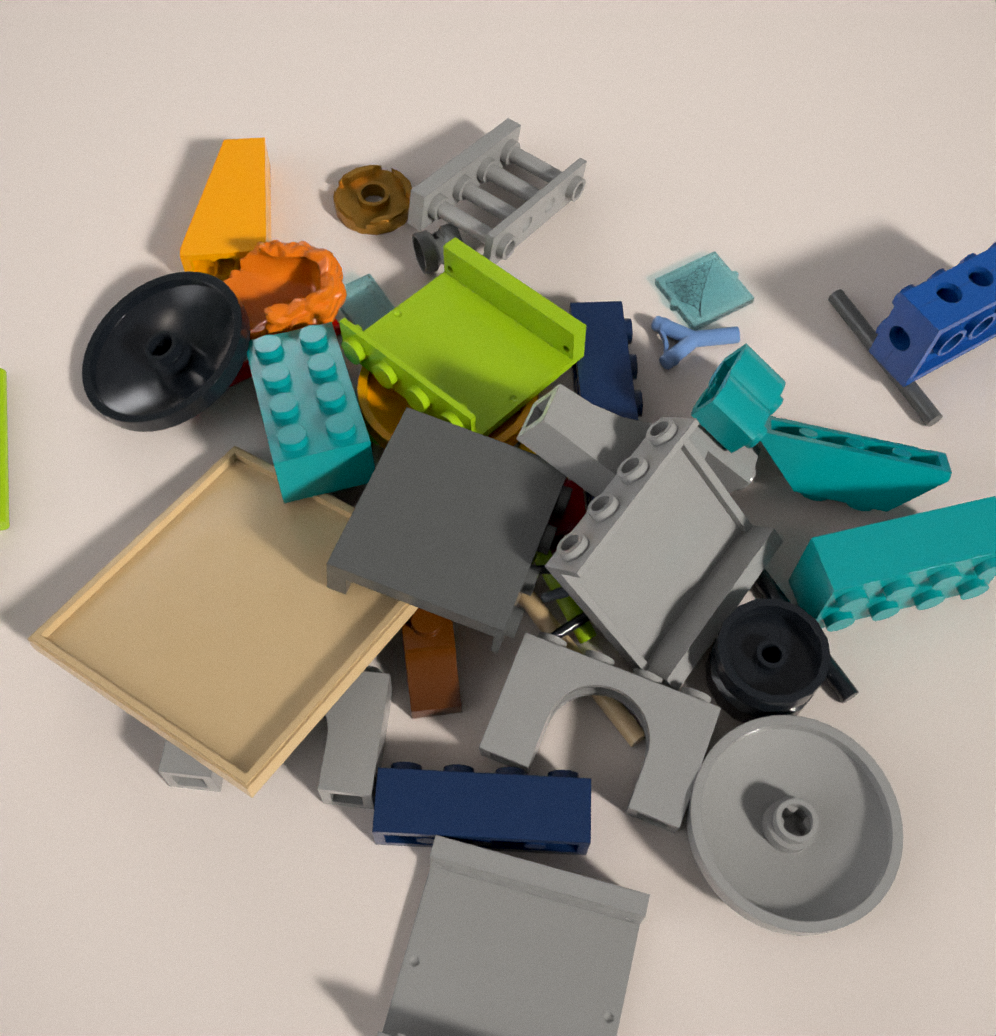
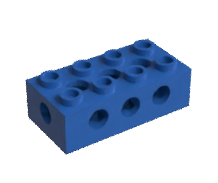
[869,242,996,387]

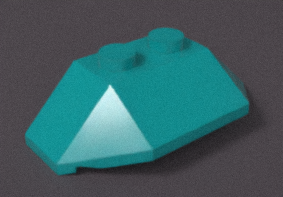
[761,416,952,512]

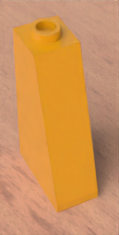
[180,137,272,281]

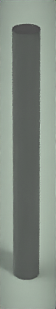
[828,289,943,427]

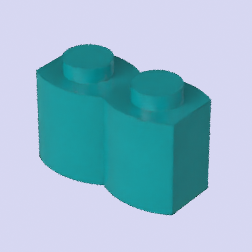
[691,343,786,453]

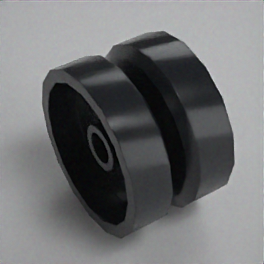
[705,599,831,723]

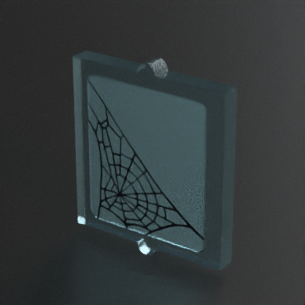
[655,251,754,331]

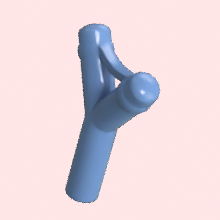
[651,316,740,370]

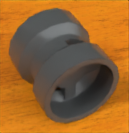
[412,223,463,274]

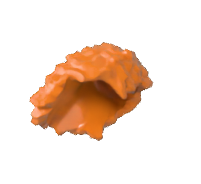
[223,240,347,340]

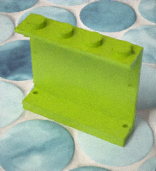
[339,237,586,436]

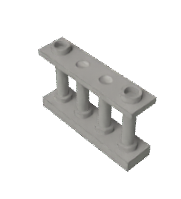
[407,118,587,264]

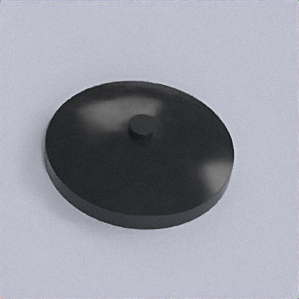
[82,271,250,432]

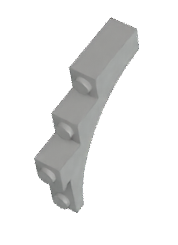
[517,384,761,497]

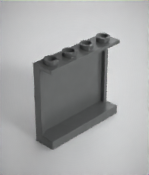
[327,407,573,653]

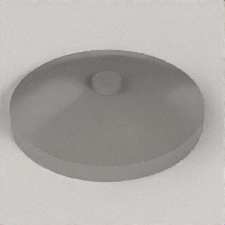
[686,715,903,936]

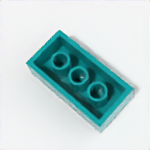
[247,322,375,504]
[788,496,996,632]

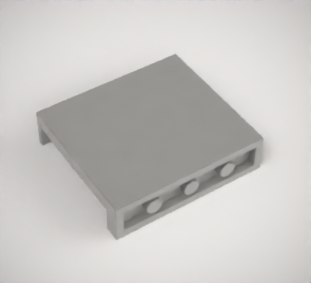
[545,417,783,691]

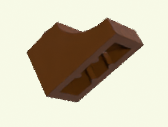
[402,608,462,719]

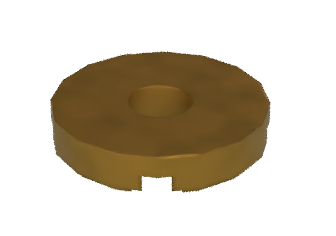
[333,165,412,235]

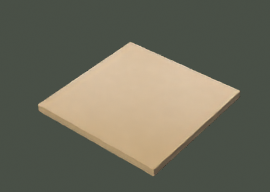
[27,446,418,798]

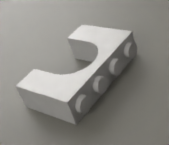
[479,632,721,833]
[158,665,393,809]

